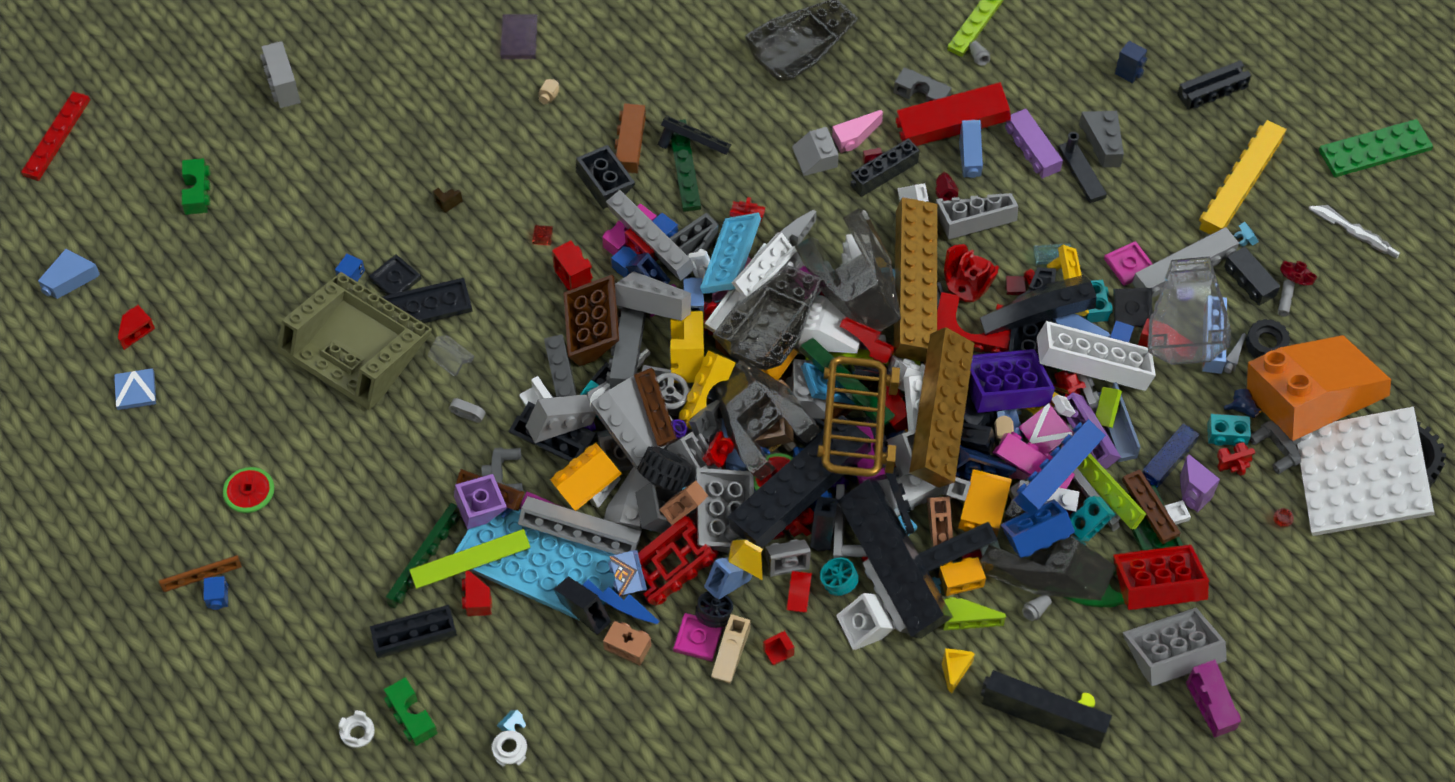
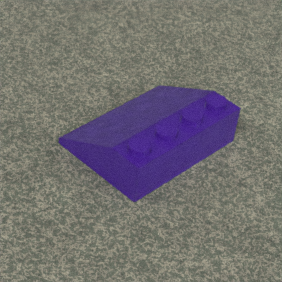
[968,349,1055,413]

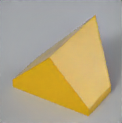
[729,540,763,581]
[942,648,975,693]

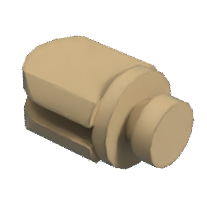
[539,79,559,104]
[995,416,1014,444]

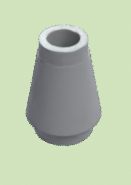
[969,41,990,66]
[1022,594,1052,621]

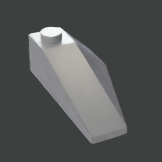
[604,467,651,531]

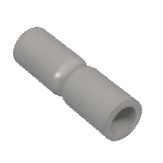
[1278,280,1295,317]

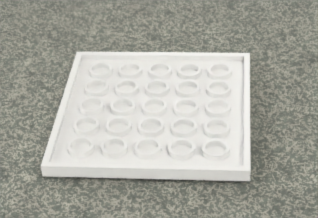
[1297,407,1435,536]

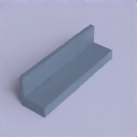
[1098,382,1141,462]

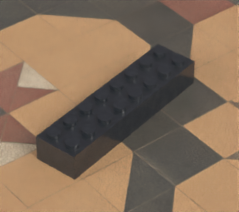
[728,415,872,548]
[838,479,953,639]

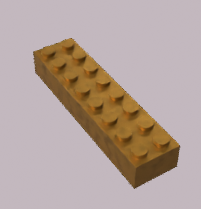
[909,327,974,488]

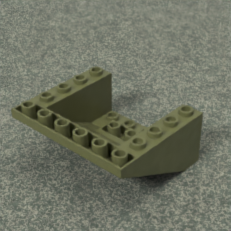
[277,272,432,410]

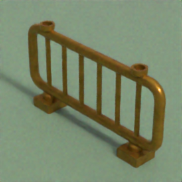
[817,356,900,477]

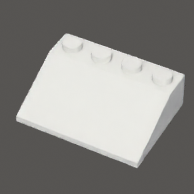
[799,295,867,353]

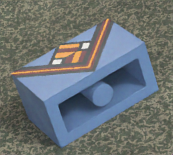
[609,550,647,596]

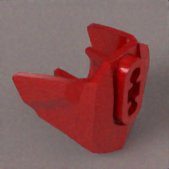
[944,244,999,302]

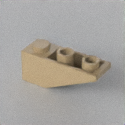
[711,614,750,684]

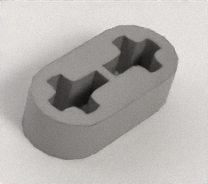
[449,398,486,423]

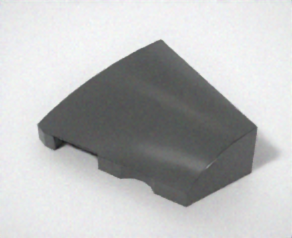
[689,400,722,445]

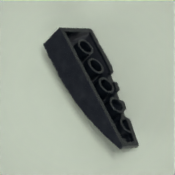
[1009,267,1056,371]
[980,275,1097,335]

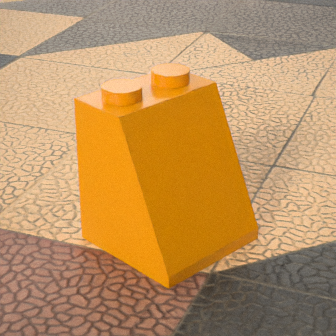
[958,469,1012,537]

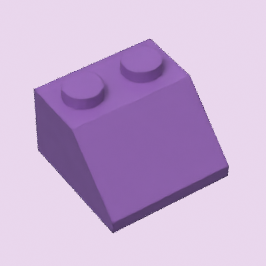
[1180,455,1220,512]
[454,474,507,529]

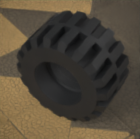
[637,446,692,491]

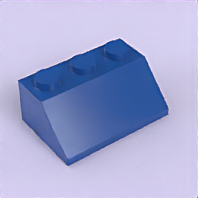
[1000,499,1075,558]

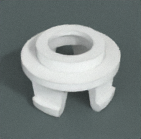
[339,710,375,748]
[492,731,527,767]

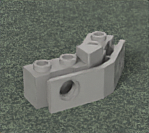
[666,432,722,524]

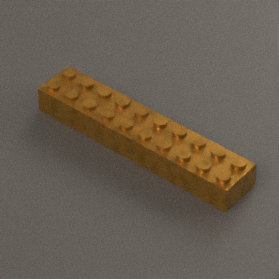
[893,197,937,362]

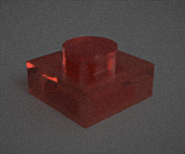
[532,225,553,246]

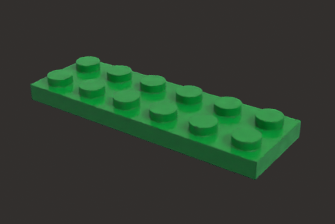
[1319,119,1433,178]

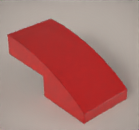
[787,571,812,613]

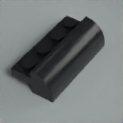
[508,401,597,462]
[370,605,458,659]

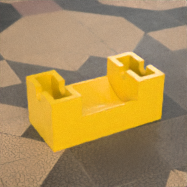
[670,311,704,383]

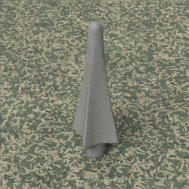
[1224,333,1246,373]

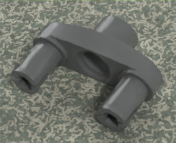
[1249,421,1302,475]
[482,447,523,491]

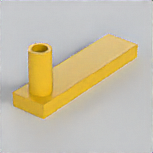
[1047,245,1089,316]

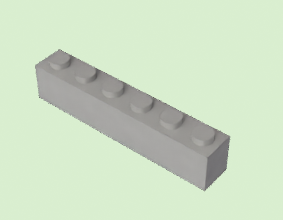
[606,190,695,281]
[1132,227,1239,297]
[518,496,642,555]

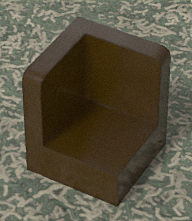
[433,187,463,213]

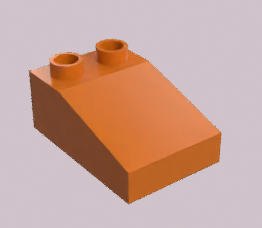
[1247,335,1391,441]

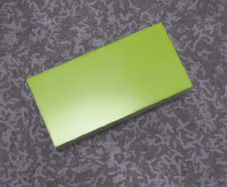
[1096,387,1122,428]

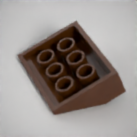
[563,275,619,366]

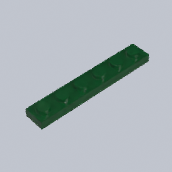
[671,119,701,212]
[386,502,460,609]

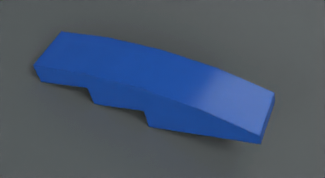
[583,579,659,624]

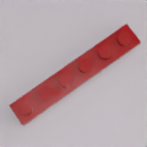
[21,91,90,181]

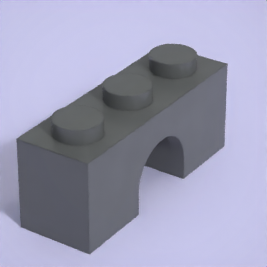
[894,67,952,102]

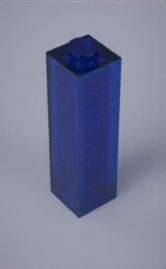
[1142,423,1199,488]

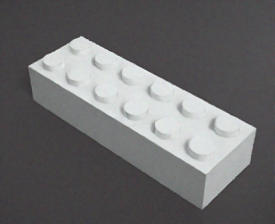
[1037,321,1156,391]

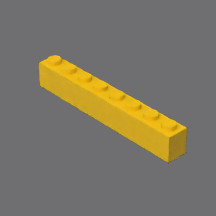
[1199,120,1287,235]

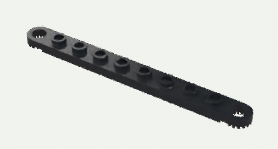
[851,372,915,535]

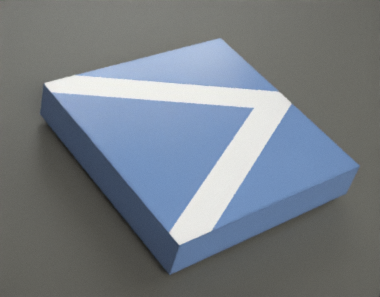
[114,368,156,410]

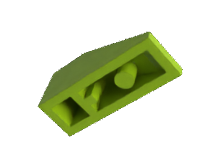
[943,597,1006,631]

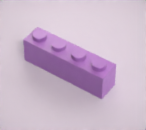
[1005,109,1063,178]
[1066,392,1121,469]

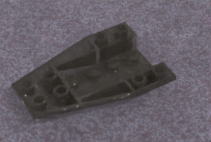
[745,0,858,81]
[713,265,821,371]

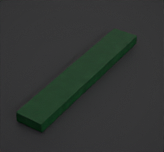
[798,338,895,426]

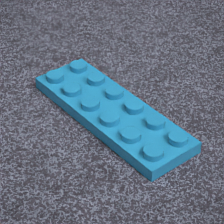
[700,213,761,294]

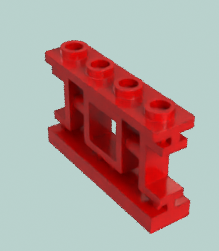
[638,516,717,606]

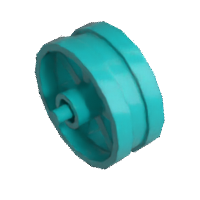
[820,557,859,596]

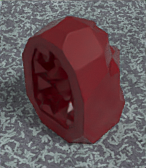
[936,172,959,201]

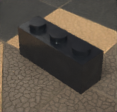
[1224,247,1280,306]

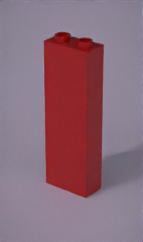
[895,82,1011,146]

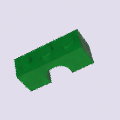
[182,158,211,215]
[383,677,438,746]

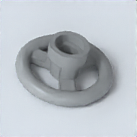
[657,373,689,409]

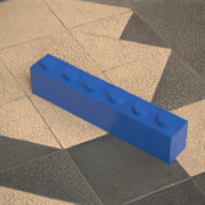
[1013,419,1106,517]

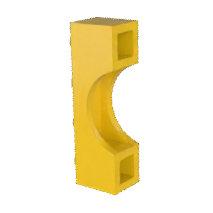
[678,350,736,429]

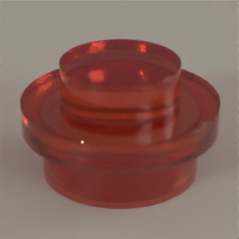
[1273,508,1294,528]

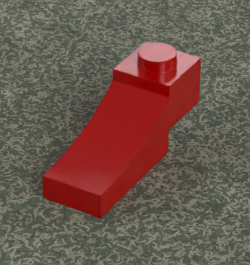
[840,317,896,364]

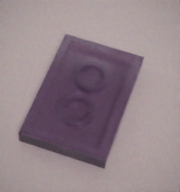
[501,14,538,59]

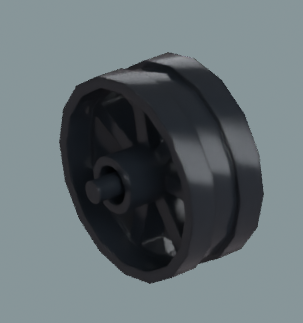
[695,592,733,628]

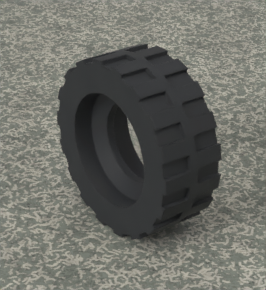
[1245,319,1290,358]

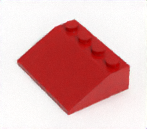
[1113,544,1209,610]

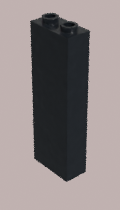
[980,670,1112,749]

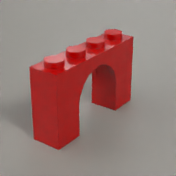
[937,292,1011,353]

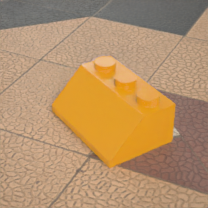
[550,443,622,511]

